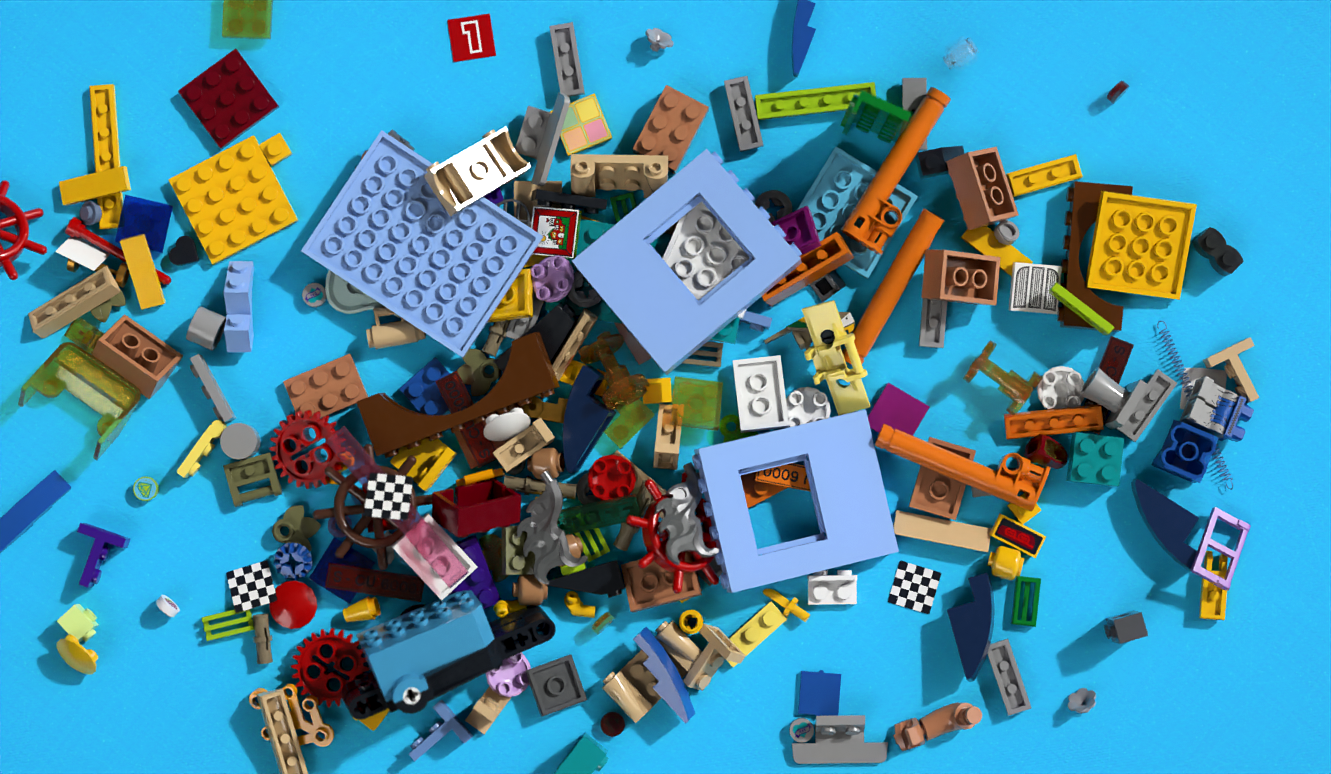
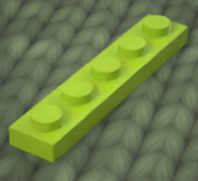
[755,82,876,120]

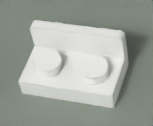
[808,570,857,605]

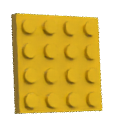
[168,135,299,265]
[1085,191,1197,300]

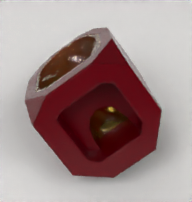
[1024,434,1068,469]

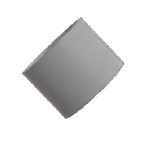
[186,306,226,351]
[220,423,261,460]

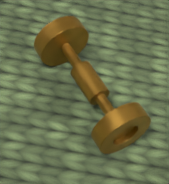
[67,258,130,288]

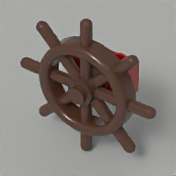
[313,444,432,570]

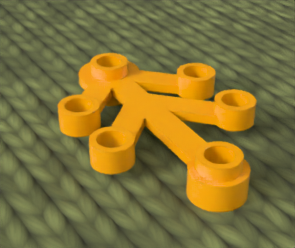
[249,684,334,747]

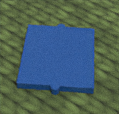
[798,670,841,716]

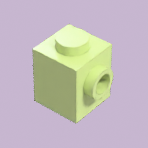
[57,604,99,642]

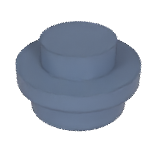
[80,201,102,225]

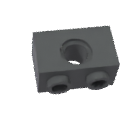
[1104,611,1148,644]

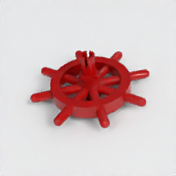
[0,180,47,280]
[626,472,719,594]

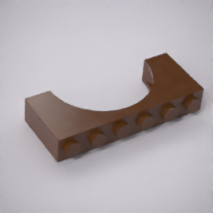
[1057,181,1133,332]

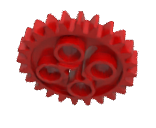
[269,410,348,489]
[291,628,370,707]

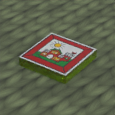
[531,206,582,259]

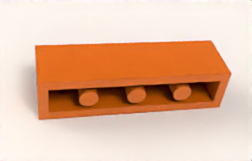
[762,232,854,307]

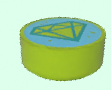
[133,477,159,501]

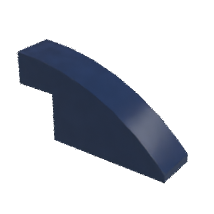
[563,365,616,473]
[1131,479,1199,572]
[947,573,995,682]

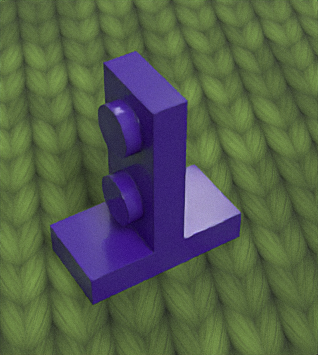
[77,523,130,588]

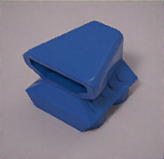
[1151,420,1219,483]

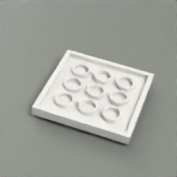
[662,196,774,319]

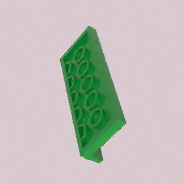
[840,90,912,143]

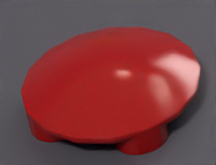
[588,455,636,503]
[269,581,317,629]

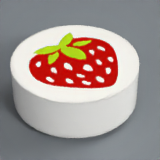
[156,594,180,617]

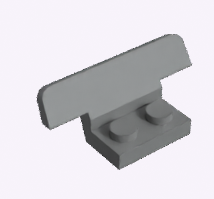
[515,92,570,186]
[792,715,888,764]

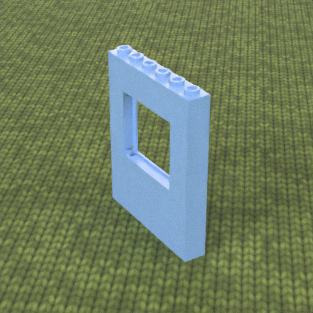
[572,149,802,375]
[692,410,899,593]

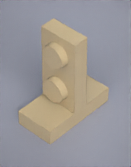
[1203,337,1259,403]
[653,404,683,470]
[493,417,555,473]
[683,623,746,691]
[465,686,511,735]

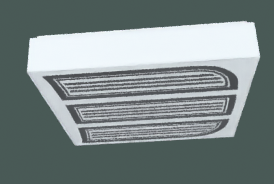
[1009,262,1062,314]

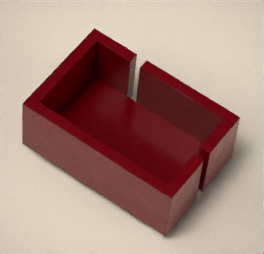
[432,479,521,538]

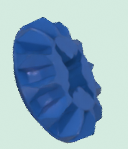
[273,543,313,581]

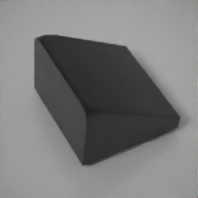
[809,270,846,302]

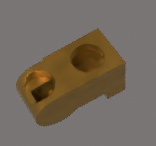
[522,397,568,424]

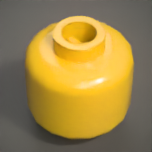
[987,546,1024,580]

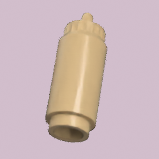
[366,306,426,349]

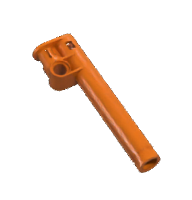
[841,87,951,255]
[842,208,945,365]
[874,423,1050,512]

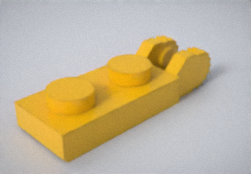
[1199,551,1228,620]

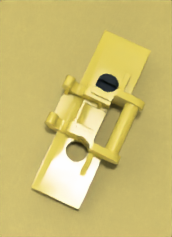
[802,300,870,415]

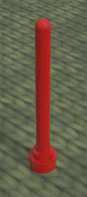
[65,217,171,285]

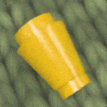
[343,596,381,623]
[679,610,703,634]

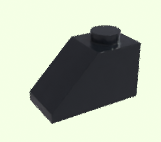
[915,146,964,179]

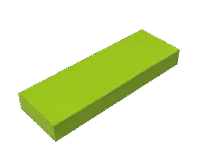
[1048,282,1114,336]

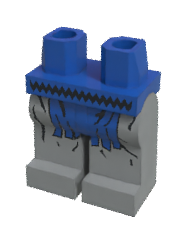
[1180,376,1254,442]

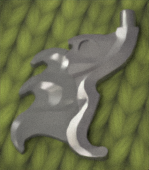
[655,462,719,565]
[517,470,588,584]

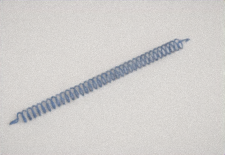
[1157,321,1233,490]

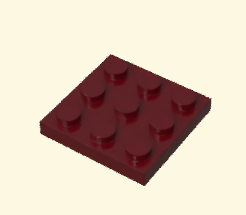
[178,48,279,149]

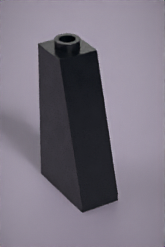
[494,302,577,373]

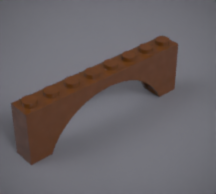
[357,332,560,458]

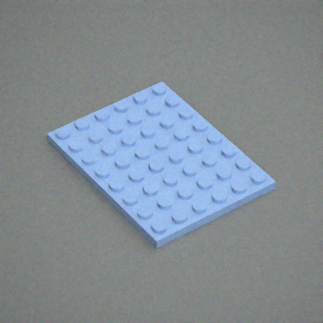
[301,130,543,358]

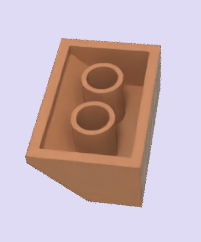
[90,314,183,399]

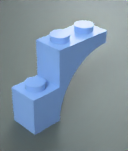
[224,261,254,352]

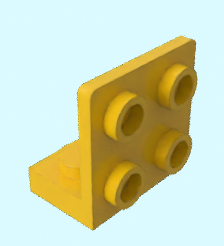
[390,438,457,492]

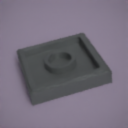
[525,654,587,717]

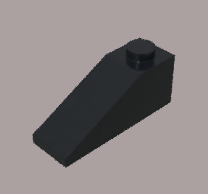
[548,560,626,598]

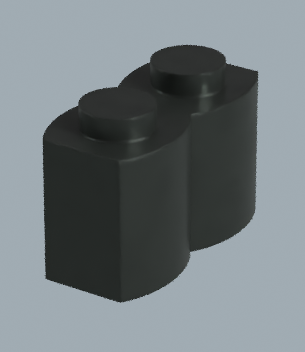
[1192,227,1243,276]

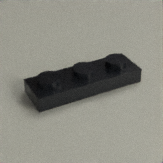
[531,189,607,214]

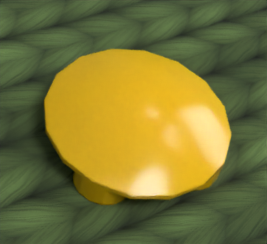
[56,634,98,675]

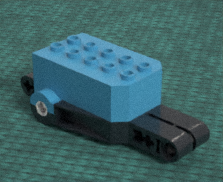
[341,590,556,720]

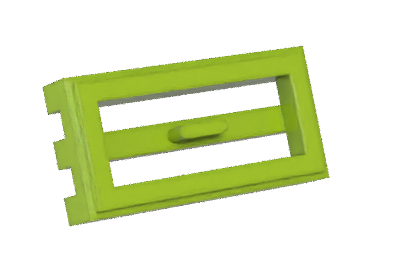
[568,511,610,562]
[201,609,255,641]

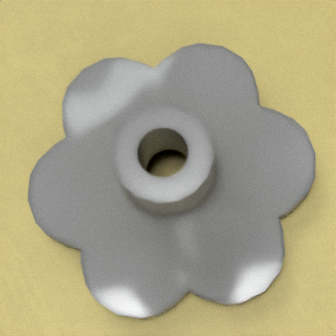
[645,28,674,52]
[1068,688,1096,713]

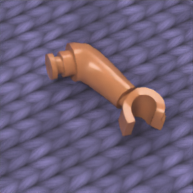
[893,702,982,751]

